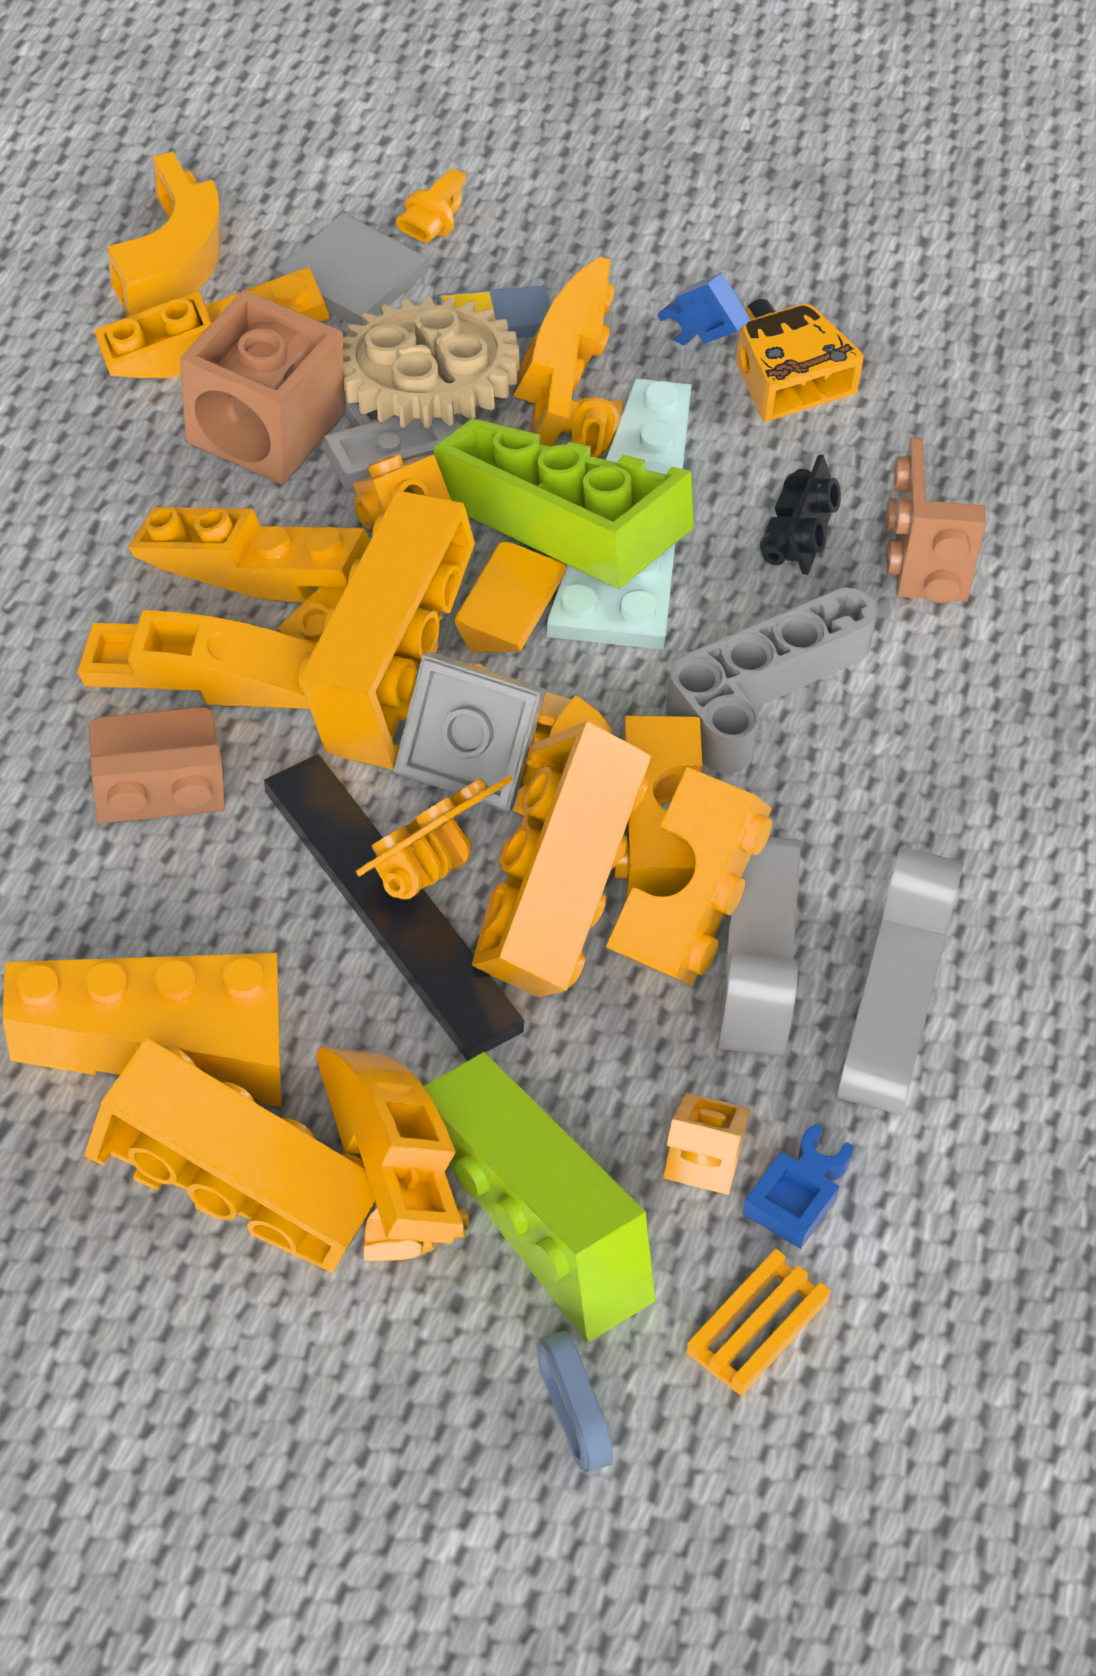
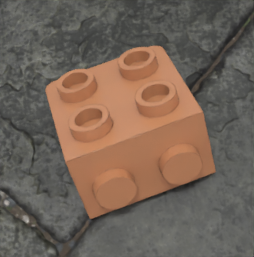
[885,437,986,603]
[88,707,225,824]

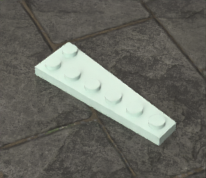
[546,379,691,650]

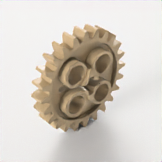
[343,296,520,428]

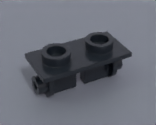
[760,455,841,575]

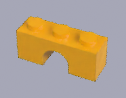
[613,715,702,901]
[606,767,772,986]

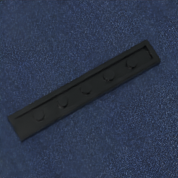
[264,754,525,1061]

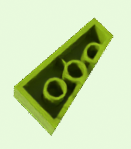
[433,418,694,589]
[423,1052,656,1343]

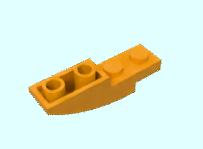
[513,256,615,446]
[94,266,330,378]
[128,507,370,603]
[77,610,316,709]
[316,1046,462,1244]

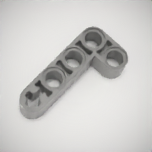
[666,588,877,774]
[717,836,801,1057]
[836,846,964,1115]

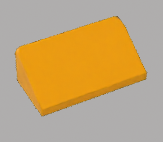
[454,542,567,652]

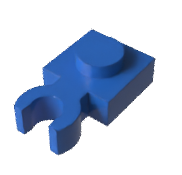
[657,272,751,345]
[742,1124,853,1249]

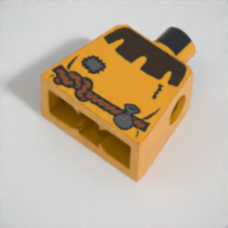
[735,299,864,422]

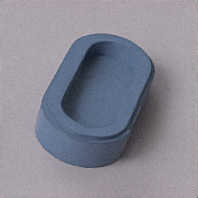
[537,1331,613,1473]

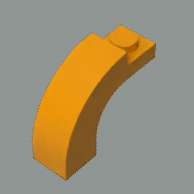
[107,152,221,317]

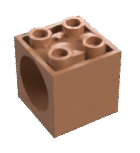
[180,289,344,485]

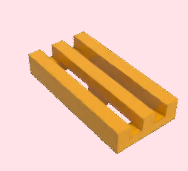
[686,1248,831,1396]

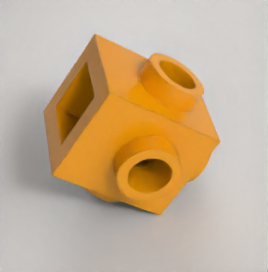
[352,453,452,533]

